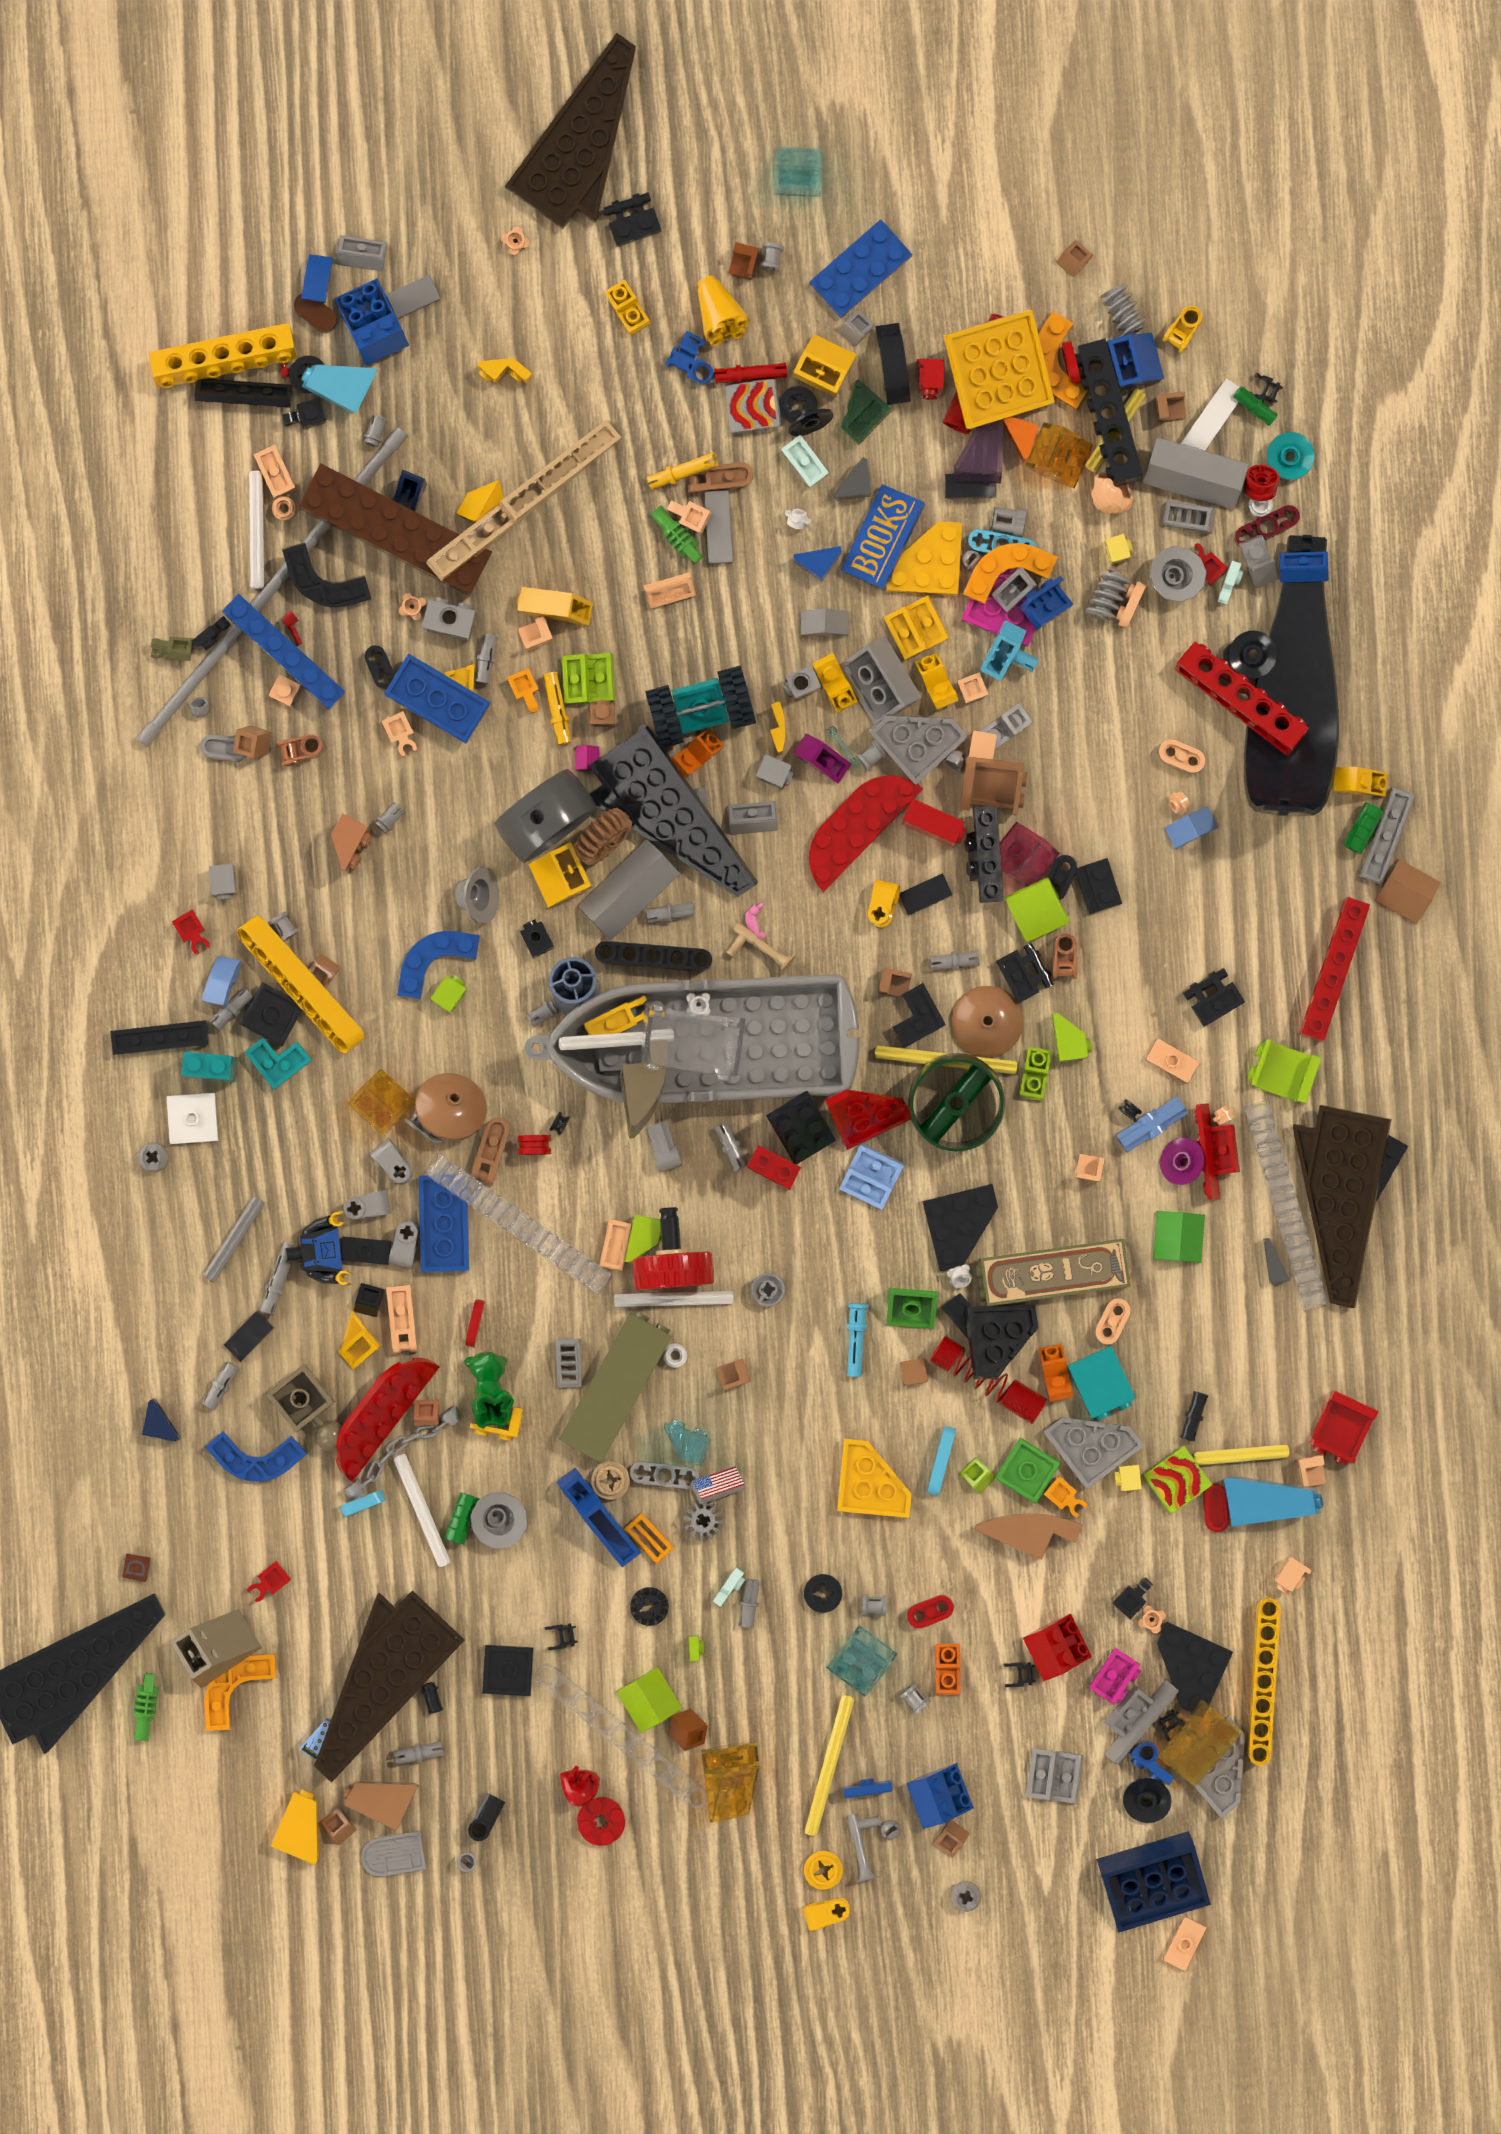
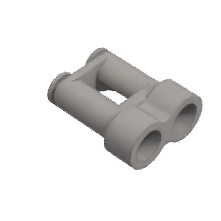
[990,507,1027,538]

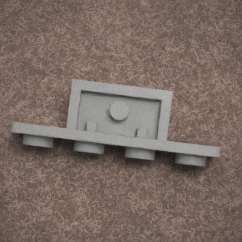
[1104,1680,1179,1765]

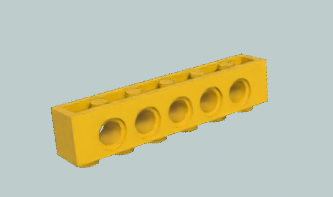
[149,323,297,388]

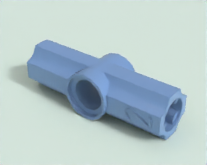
[1116,1097,1188,1153]

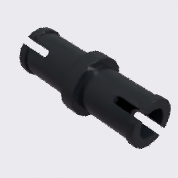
[1180,1391,1209,1442]

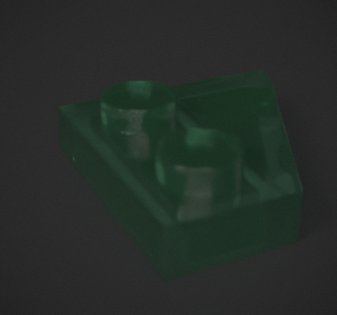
[841,379,892,445]

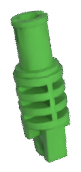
[650,506,703,563]
[133,1673,159,1741]

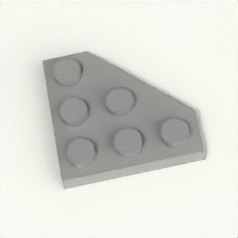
[867,715,968,785]
[1043,1417,1144,1489]
[1174,1715,1245,1818]

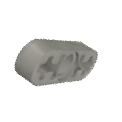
[630,1461,700,1489]

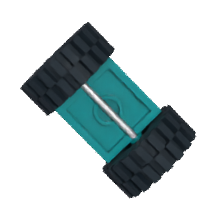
[645,665,756,748]

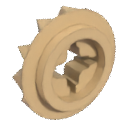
[591,1461,630,1500]

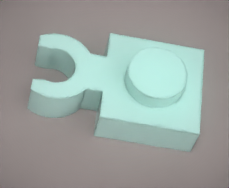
[1217,561,1243,604]
[713,1567,745,1607]

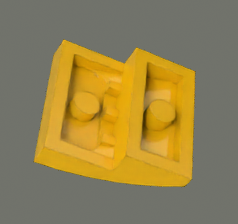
[884,595,950,660]

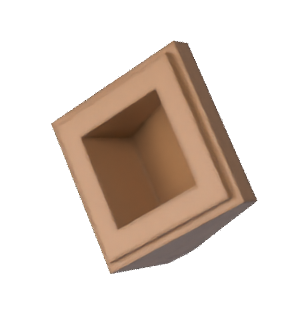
[1057,240,1093,277]
[309,954,340,989]
[900,1358,928,1386]
[320,1807,357,1845]
[933,1820,969,1858]

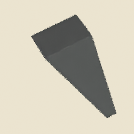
[1263,1238,1290,1283]

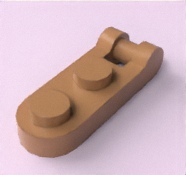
[687,462,753,494]
[470,1117,510,1186]

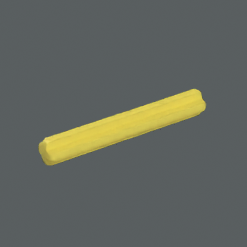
[1085,389,1146,473]
[1194,1445,1289,1465]

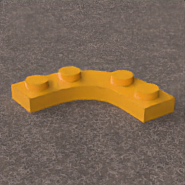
[1039,311,1088,410]
[963,543,1058,604]
[204,1654,277,1731]

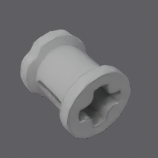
[759,242,784,271]
[856,740,888,772]
[268,911,299,942]
[861,1594,887,1616]
[900,1682,931,1715]

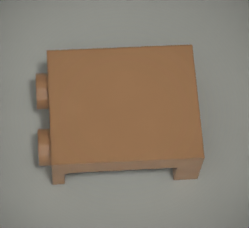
[960,756,1028,815]

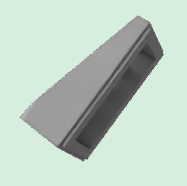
[1162,501,1216,533]
[556,1339,582,1388]

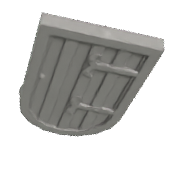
[361,1831,427,1877]

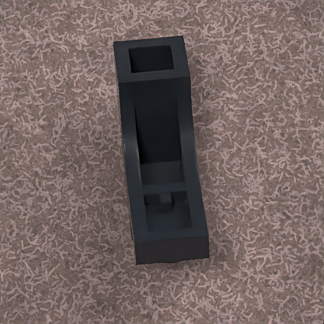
[875,323,911,405]

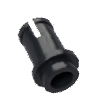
[420,1682,444,1714]

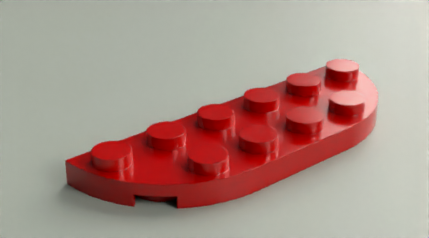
[809,775,923,893]
[336,1358,440,1482]

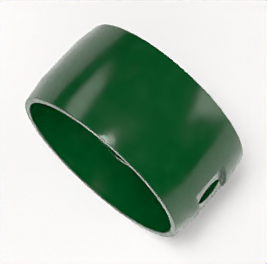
[908,1053,1005,1152]

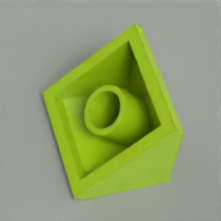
[616,1666,682,1733]

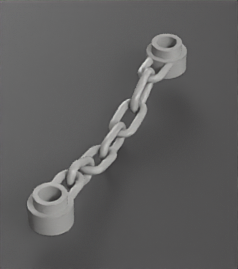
[343,1405,461,1500]

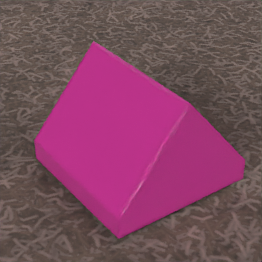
[575,745,600,771]

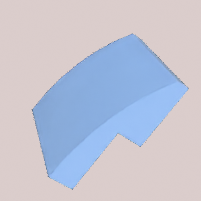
[839,1143,904,1210]

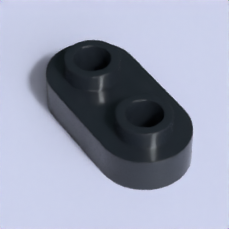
[1048,855,1077,900]

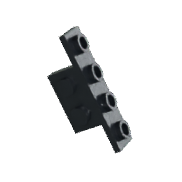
[964,806,1004,903]

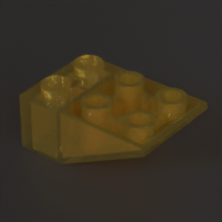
[1158,1700,1242,1787]
[701,1742,759,1823]

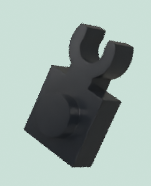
[191,616,231,651]

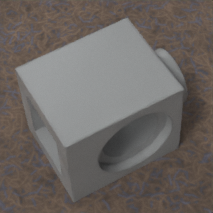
[783,665,821,701]
[756,754,794,789]
[209,864,237,900]

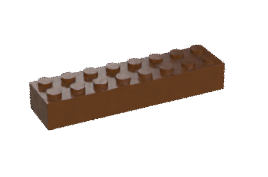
[299,463,492,597]

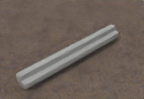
[204,1196,264,1282]

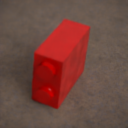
[901,798,967,848]

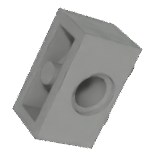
[422,597,476,641]

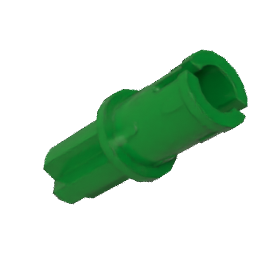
[1233,386,1278,426]

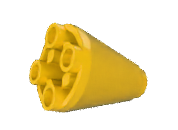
[698,275,750,346]

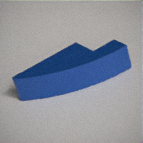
[557,1467,641,1567]

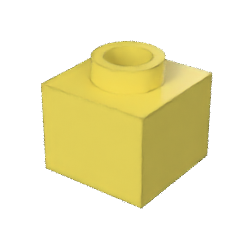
[1104,534,1133,565]
[1114,1464,1142,1491]

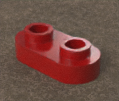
[907,1595,954,1628]

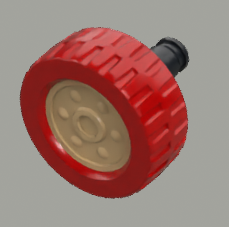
[633,1207,714,1291]

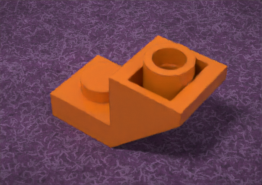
[671,728,724,779]
[1038,1344,1073,1402]

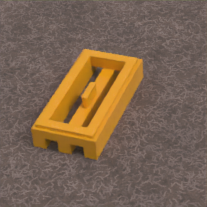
[624,1512,675,1564]

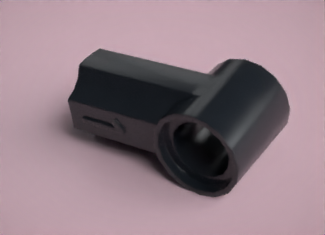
[468,1793,506,1841]

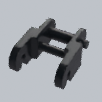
[1249,373,1283,404]
[544,1623,578,1650]
[1004,1662,1036,1687]
[1158,1709,1191,1746]

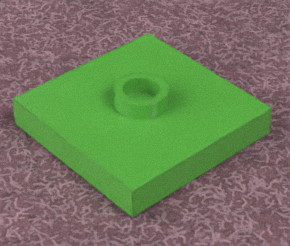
[995,1438,1061,1504]

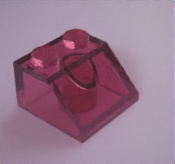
[1000,821,1060,887]

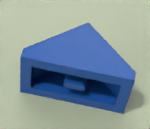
[793,546,842,581]

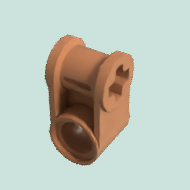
[276,734,325,767]
[1052,933,1078,979]

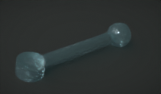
[827,726,861,769]

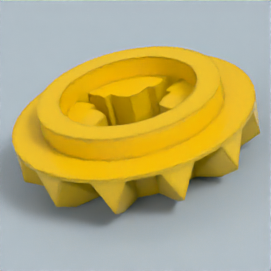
[804,1850,843,1890]

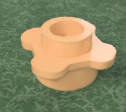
[501,227,530,255]
[399,593,426,620]
[1138,1606,1166,1633]

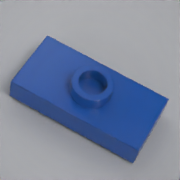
[843,1778,893,1798]

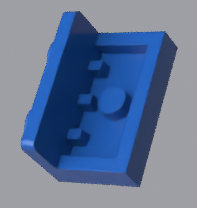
[1020,576,1073,630]

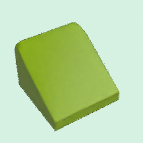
[959,1457,995,1494]

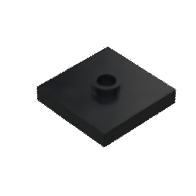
[239,982,302,1047]
[482,1645,534,1696]

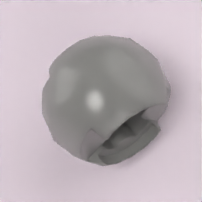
[138,1142,168,1173]
[951,1881,981,1912]

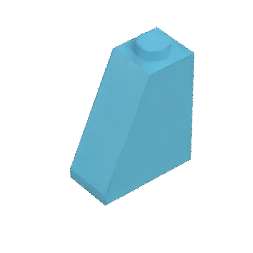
[301,365,378,414]

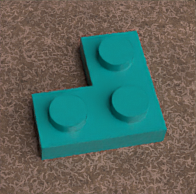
[245,1037,313,1090]

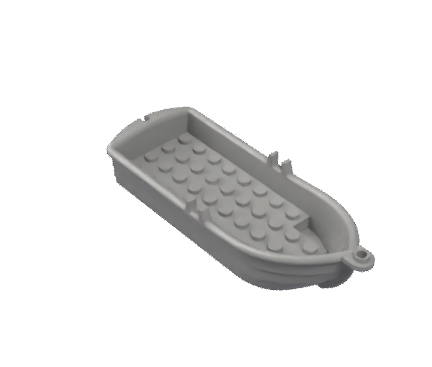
[525,974,860,1104]

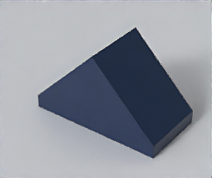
[393,470,427,512]
[142,1398,182,1441]

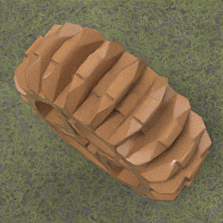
[574,808,632,866]

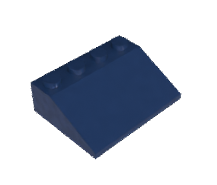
[1096,1831,1211,1933]

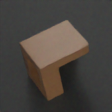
[1155,391,1186,422]
[233,726,272,759]
[878,968,912,997]
[716,1359,751,1391]

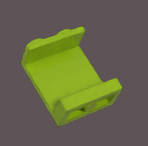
[1247,1039,1322,1104]

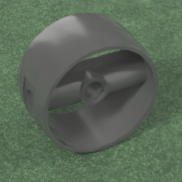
[494,769,597,863]

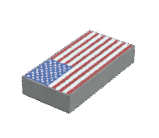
[691,1466,745,1504]

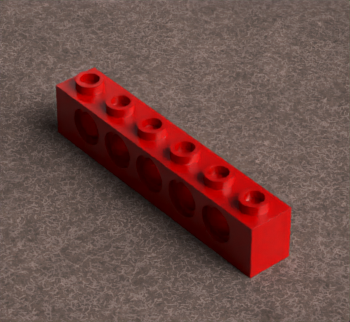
[1175,641,1309,757]
[1298,897,1371,1042]

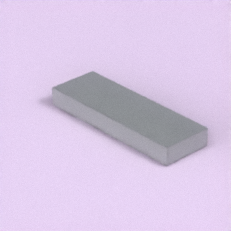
[705,490,733,564]

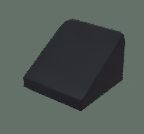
[354,1283,384,1317]

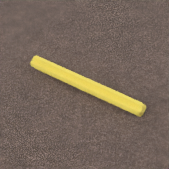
[874,1045,1017,1074]
[805,1695,854,1836]

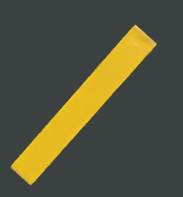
[237,915,365,1054]
[1247,1597,1281,1766]

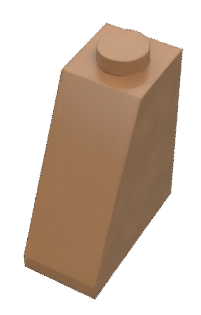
[343,1781,419,1830]

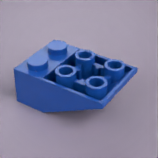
[334,279,409,366]

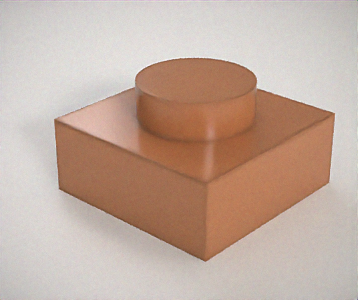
[414,1400,440,1426]

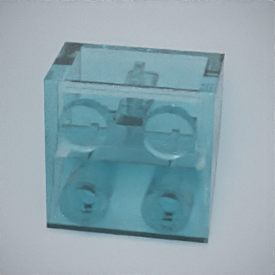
[773,147,823,197]
[664,1419,712,1466]
[826,1625,897,1697]

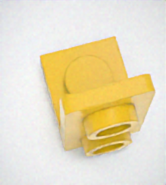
[470,1407,524,1441]

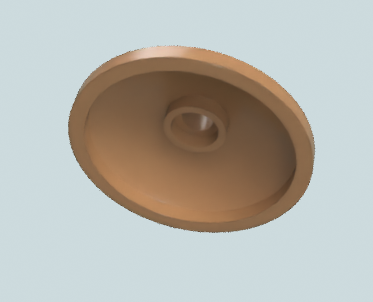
[951,986,1023,1058]
[415,1073,487,1141]

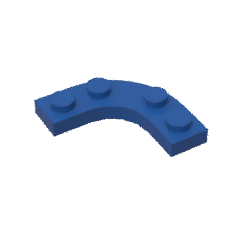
[397,931,480,999]
[205,1431,308,1481]

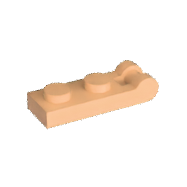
[386,1285,418,1355]

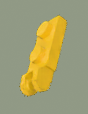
[584,995,654,1035]

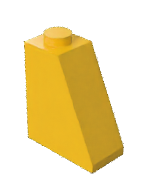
[517,587,593,626]
[271,1788,319,1865]

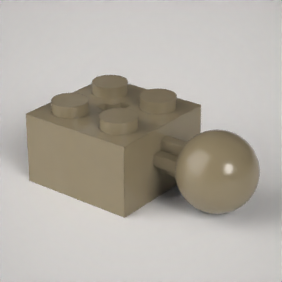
[266,1364,342,1451]

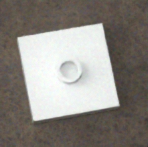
[167,1093,219,1144]

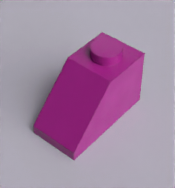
[793,733,851,784]

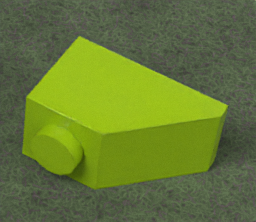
[1052,1013,1092,1062]
[625,1214,661,1263]

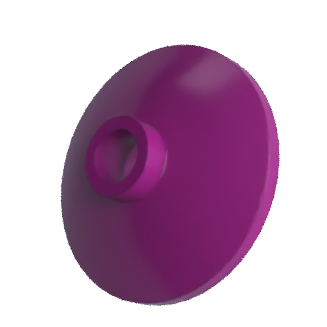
[1160,1137,1204,1185]

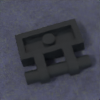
[603,192,662,247]
[995,942,1054,1004]
[1183,968,1245,1028]

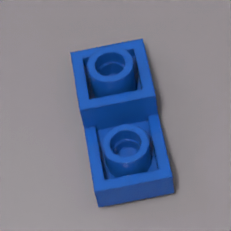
[301,254,333,303]

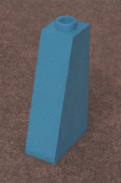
[1224,1476,1324,1526]

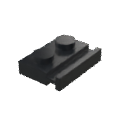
[1076,858,1122,915]

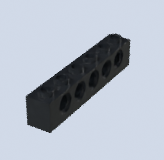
[1075,338,1143,487]

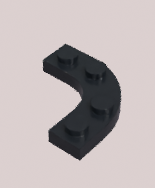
[282,542,371,608]

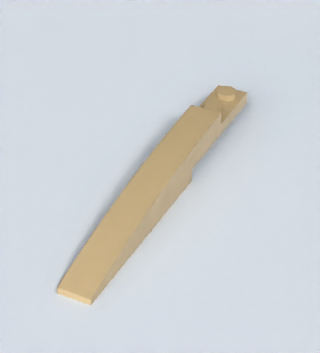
[426,420,622,581]

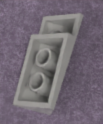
[1143,437,1249,510]
[578,839,680,941]

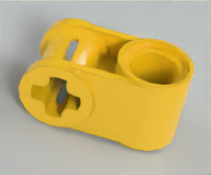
[1162,306,1202,354]
[868,879,900,928]
[802,1897,850,1931]

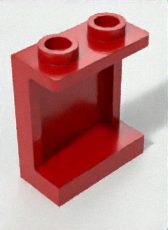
[747,1145,801,1190]
[1308,1390,1379,1466]

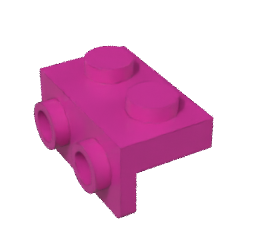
[1088,1647,1141,1705]

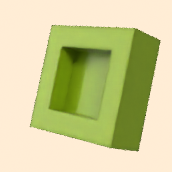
[689,1635,704,1661]

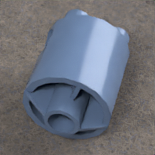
[549,957,600,1015]

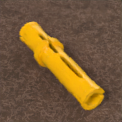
[647,452,719,490]
[542,672,572,745]

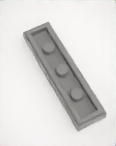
[1359,787,1415,885]

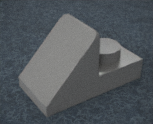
[1239,535,1278,588]

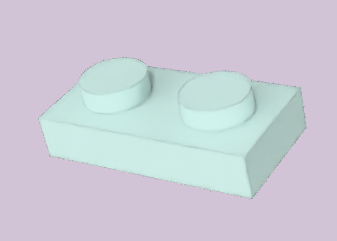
[781,435,829,488]

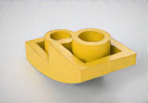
[604,280,651,336]

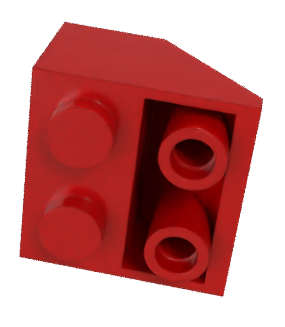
[1023,1614,1092,1681]

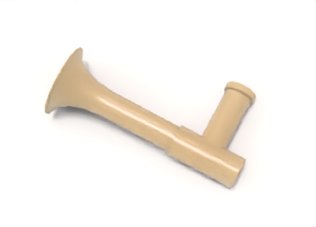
[726,923,796,975]

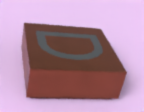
[122,1553,151,1582]

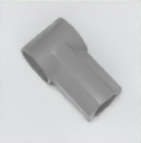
[647,1121,682,1172]

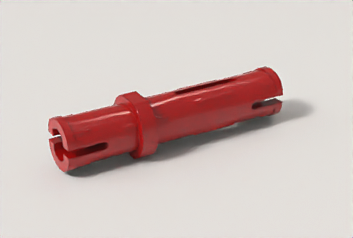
[714,362,787,384]

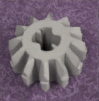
[683,1501,724,1541]

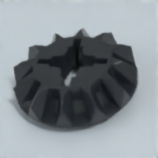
[289,356,325,394]
[779,386,817,423]
[804,1574,842,1613]
[630,1587,669,1626]

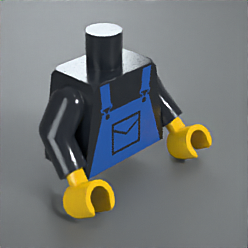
[285,1211,352,1286]

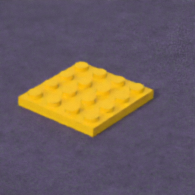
[943,310,1055,429]

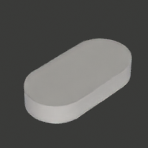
[200,734,246,762]

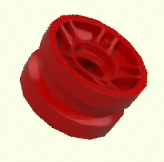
[1244,465,1279,501]
[518,1135,551,1155]

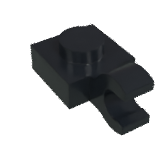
[282,398,326,429]
[1112,1577,1153,1620]

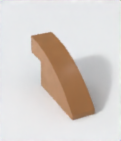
[974,1513,1083,1560]

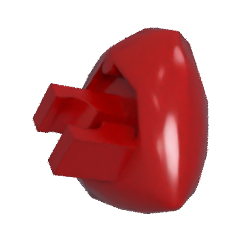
[560,1765,600,1807]

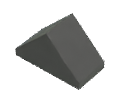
[833,457,871,501]

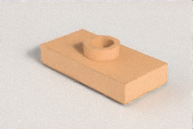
[644,572,696,609]
[1145,1038,1199,1083]
[599,1219,633,1271]
[1163,1916,1207,1971]

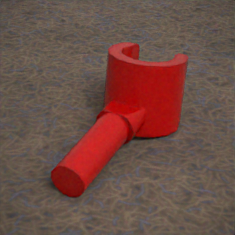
[283,611,302,645]

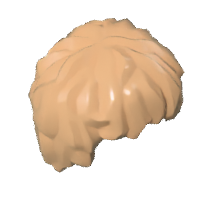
[1091,473,1134,514]

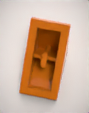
[1001,416,1039,463]

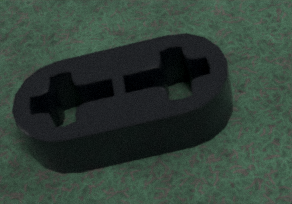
[365,645,395,690]

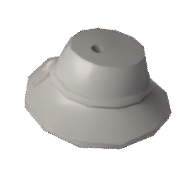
[1149,546,1206,602]
[455,867,499,923]
[470,1492,527,1548]

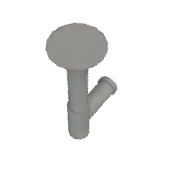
[847,1813,882,1883]

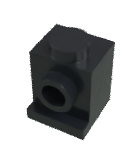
[520,919,555,959]

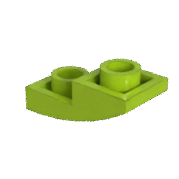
[1019,1047,1052,1101]

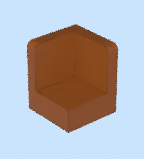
[729,242,759,280]
[668,1709,708,1751]

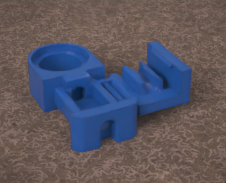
[666,331,714,384]

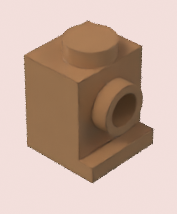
[590,700,615,727]

